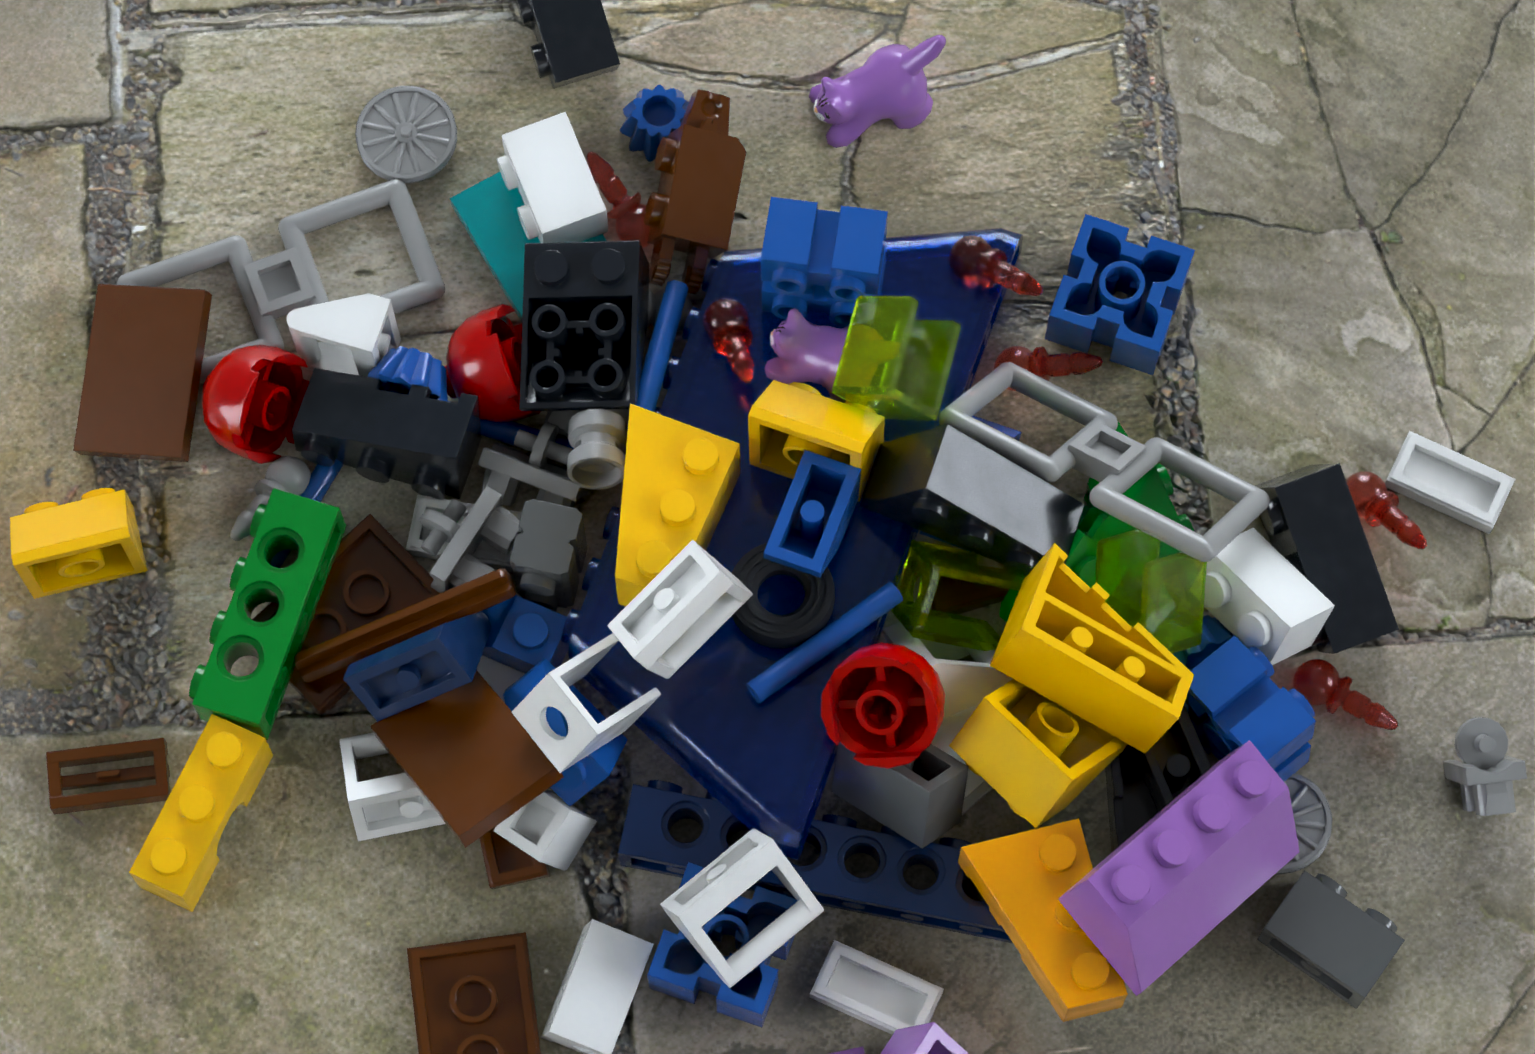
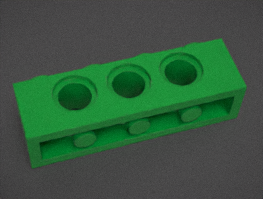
[189,488,346,740]

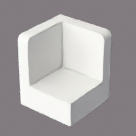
[494,790,597,871]

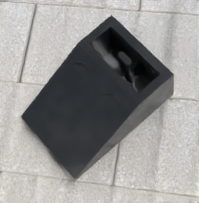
[519,240,650,411]

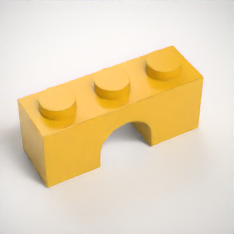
[129,714,273,912]

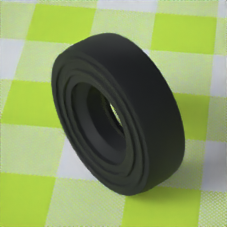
[731,542,835,649]

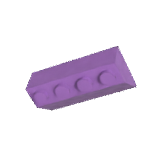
[1058,740,1300,996]

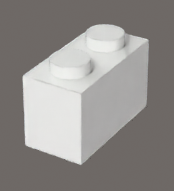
[497,112,609,243]
[1186,528,1335,665]

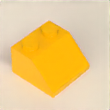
[748,380,885,502]
[10,488,148,599]
[949,679,1128,829]

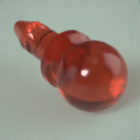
[586,151,651,248]
[949,236,1043,296]
[703,298,754,383]
[994,346,1103,391]
[1346,471,1427,550]
[1293,659,1398,730]

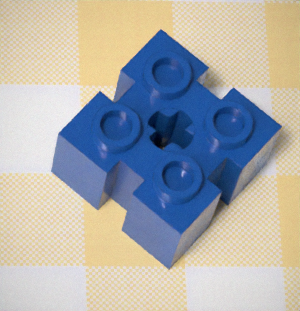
[761,197,888,327]
[1045,214,1195,375]
[1184,635,1316,781]
[647,862,797,1028]

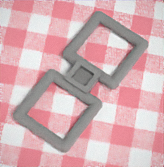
[117,179,445,384]
[939,362,1270,562]

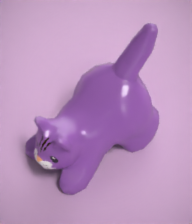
[809,35,946,148]
[765,308,905,406]

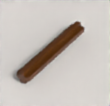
[294,568,516,682]

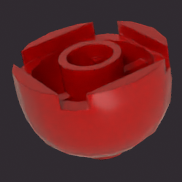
[444,304,541,423]
[202,345,309,464]
[821,642,945,769]

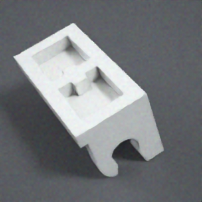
[541,919,654,1054]

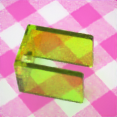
[831,296,961,421]
[1095,529,1207,653]
[891,540,1024,651]

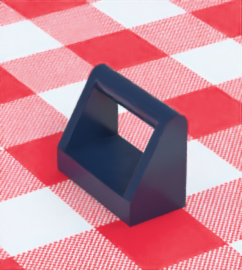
[343,612,491,722]

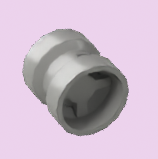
[567,409,626,490]

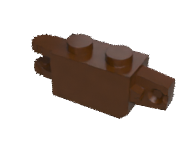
[644,89,746,295]

